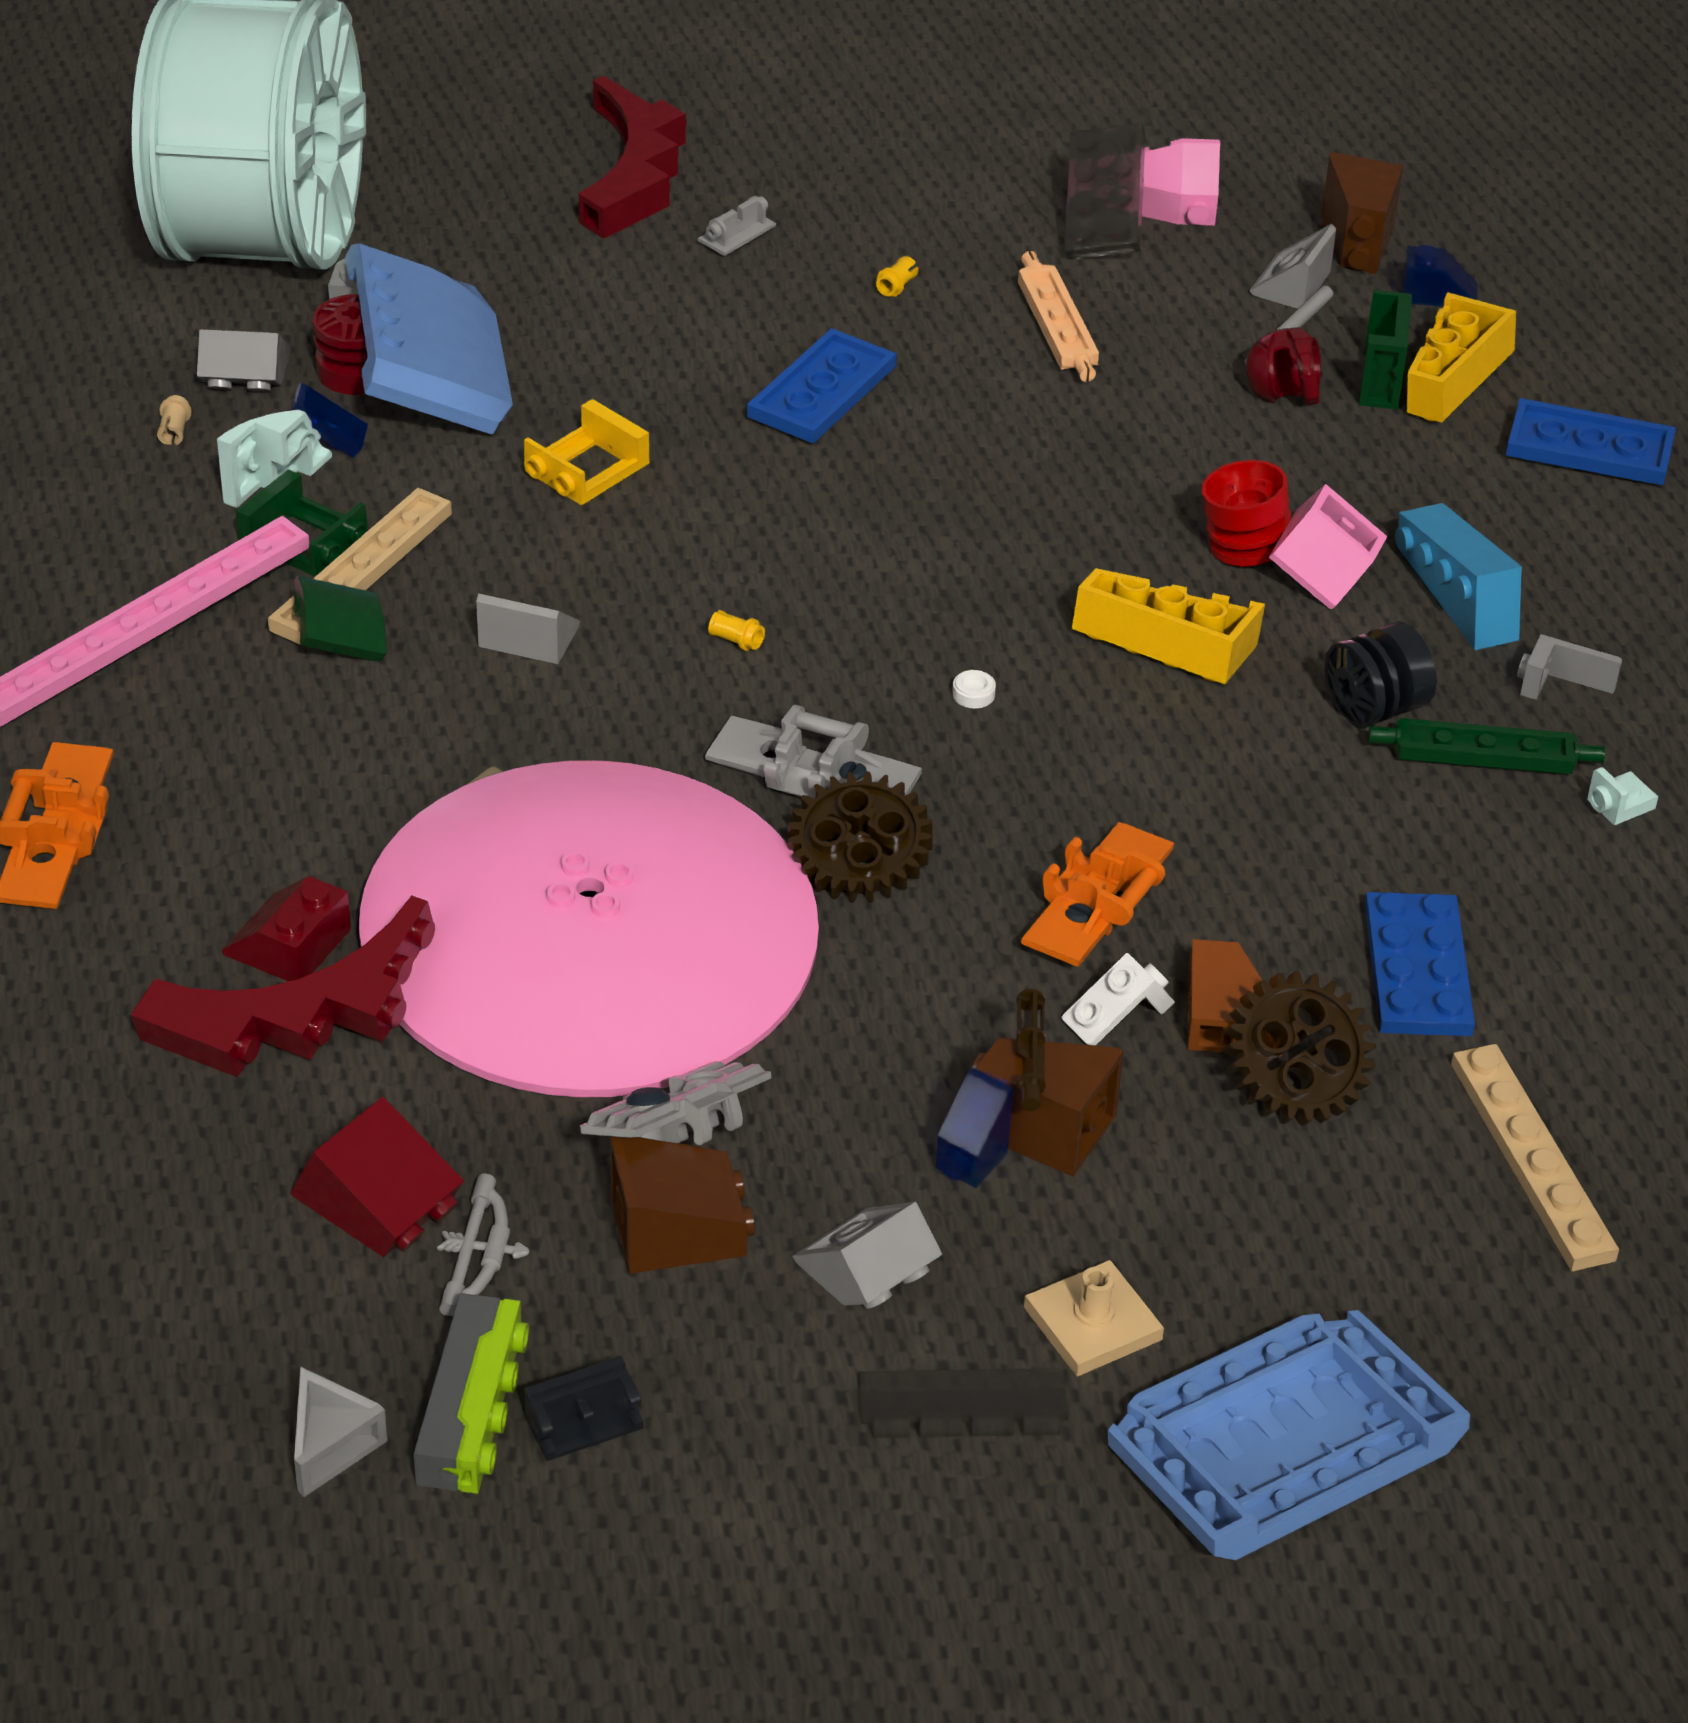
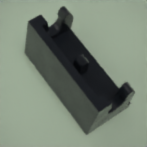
[524,1356,643,1461]

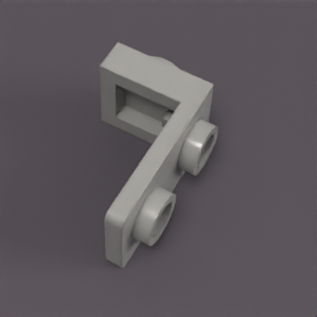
[1517,634,1622,700]

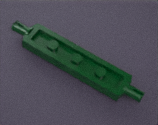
[1368,718,1605,774]

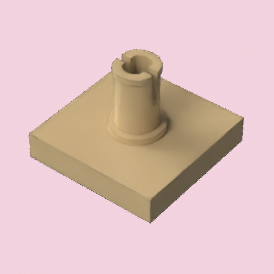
[1024,1260,1164,1377]

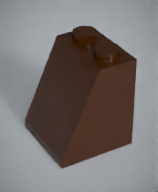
[1321,152,1403,274]
[968,1037,1124,1177]
[610,1136,755,1274]

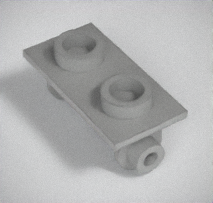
[698,196,776,256]

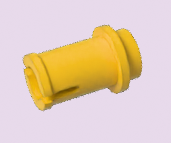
[876,256,918,297]
[708,610,765,651]

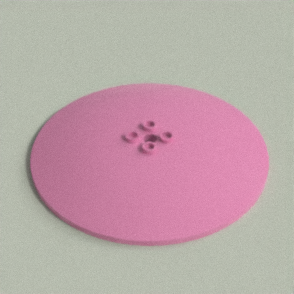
[359,761,819,1097]

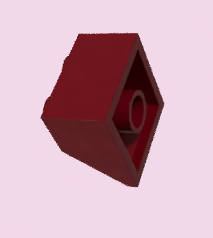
[222,876,351,981]

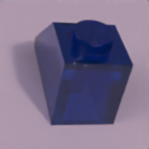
[1402,245,1478,307]
[936,1067,1013,1188]

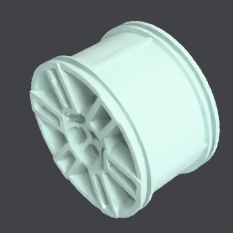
[132,0,366,269]

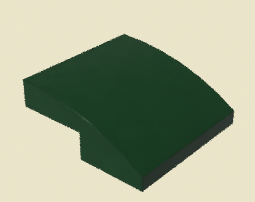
[294,576,386,661]

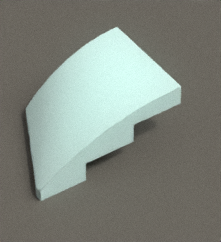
[217,410,332,508]

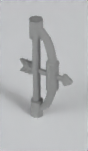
[437,1174,529,1316]

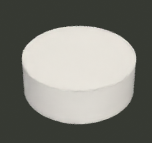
[953,670,996,708]

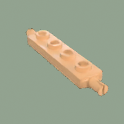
[1018,251,1099,382]

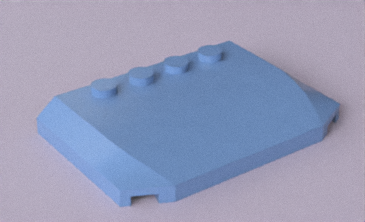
[345,243,513,435]
[1108,1310,1470,1560]

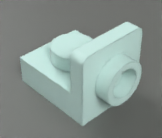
[1587,767,1658,825]

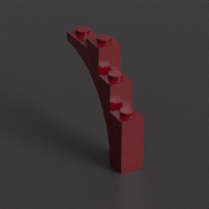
[578,75,686,239]
[131,895,435,1077]

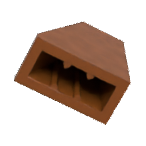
[1188,939,1282,1056]

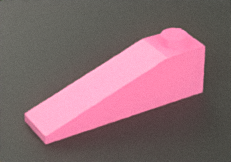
[1068,138,1220,226]

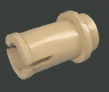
[157,395,192,445]

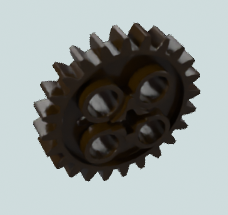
[788,772,933,903]
[1223,971,1376,1126]

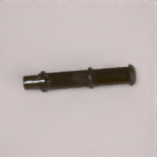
[1016,988,1045,1111]

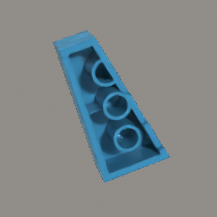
[1395,503,1522,650]

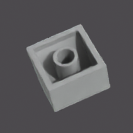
[197,329,290,392]
[792,1202,942,1309]

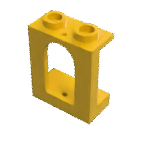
[524,399,649,505]

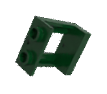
[1359,290,1412,410]
[236,469,368,577]

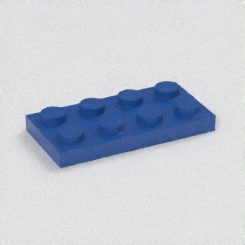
[747,328,897,444]
[1506,398,1676,486]
[1365,892,1475,1036]

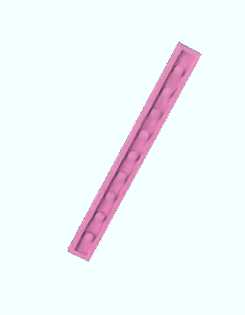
[0,516,309,727]

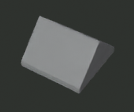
[1249,224,1336,309]
[476,593,580,664]

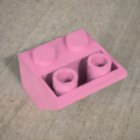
[1269,484,1387,609]

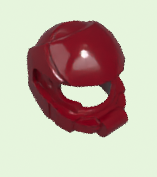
[1246,327,1321,404]

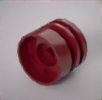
[312,294,368,395]

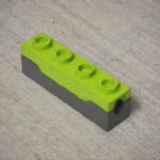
[414,1293,529,1494]

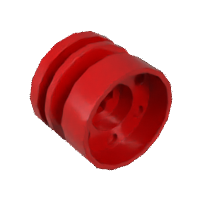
[1202,460,1292,567]

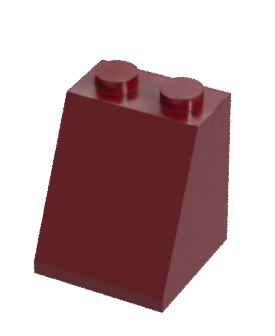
[290,1097,464,1258]

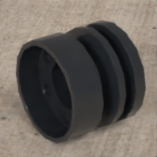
[1324,621,1437,729]

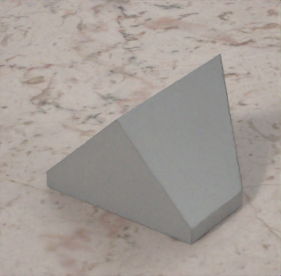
[294,1367,388,1497]

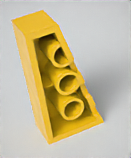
[1407,293,1516,423]
[1072,568,1265,684]

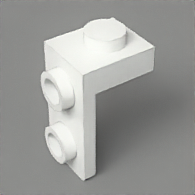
[1062,953,1175,1046]

